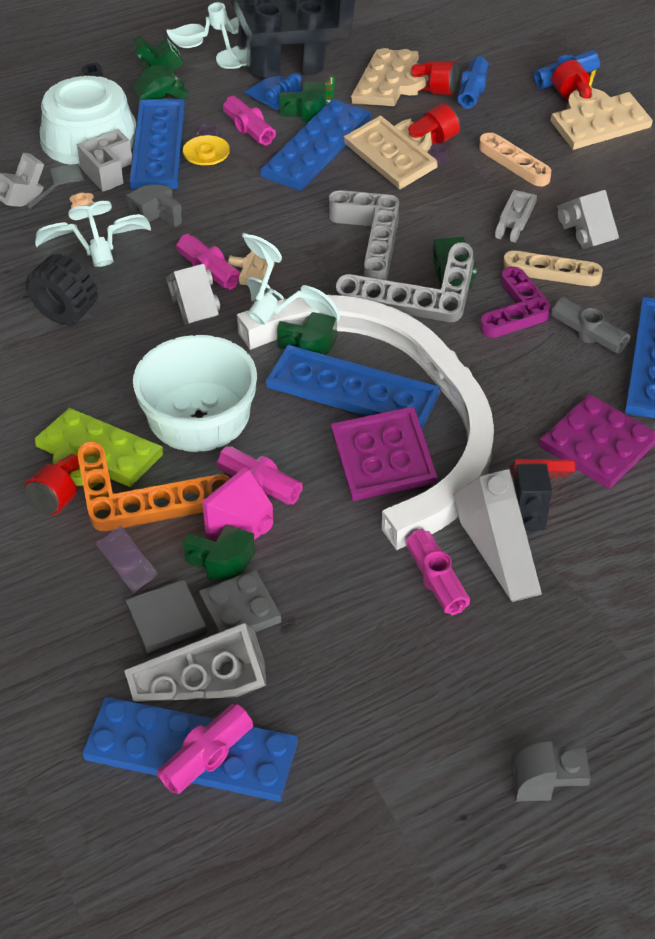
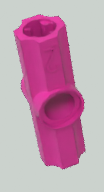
[223,95,276,146]
[176,233,241,290]
[217,446,303,505]
[405,528,470,615]
[157,704,253,794]

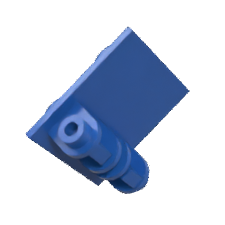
[245,73,303,110]

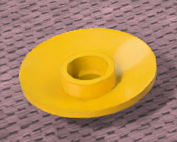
[183,135,230,165]

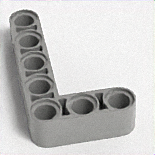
[329,190,399,291]
[336,242,474,322]

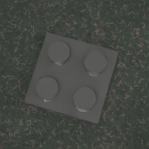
[199,570,281,633]

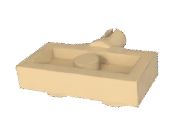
[228,249,278,286]

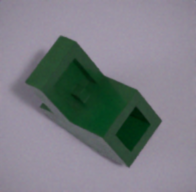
[133,35,184,73]
[133,65,189,100]
[279,82,327,122]
[277,312,337,355]
[183,525,255,581]

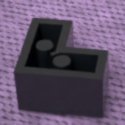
[514,464,552,531]

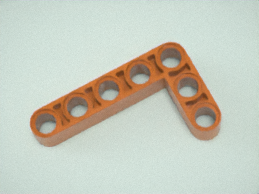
[78,442,230,531]

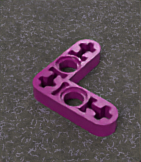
[480,267,551,338]

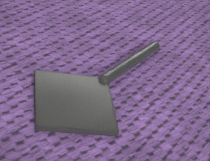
[27,164,84,209]

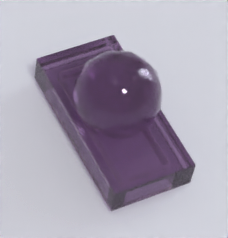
[96,525,158,593]

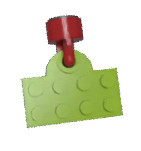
[25,408,163,515]

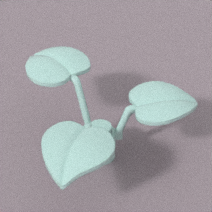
[167,2,247,69]
[35,201,151,267]
[242,232,340,325]

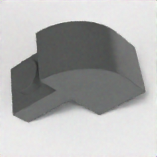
[126,184,182,227]
[512,741,591,802]

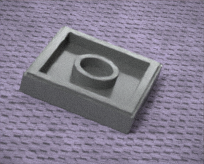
[125,580,207,653]

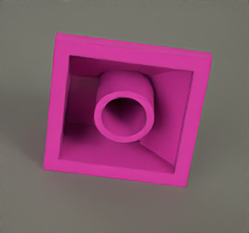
[202,467,274,542]

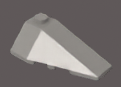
[453,469,542,602]
[124,623,267,702]

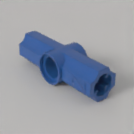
[534,50,600,90]
[458,56,489,109]

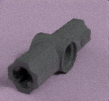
[552,297,631,354]

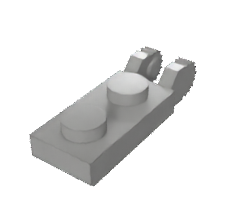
[495,190,537,243]

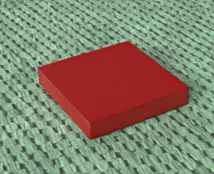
[509,459,575,478]

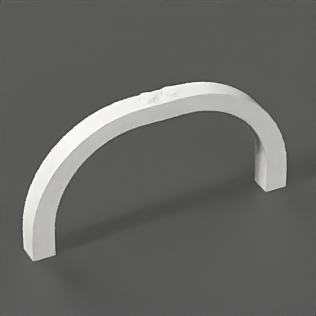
[237,295,494,550]

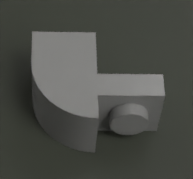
[0,153,44,207]

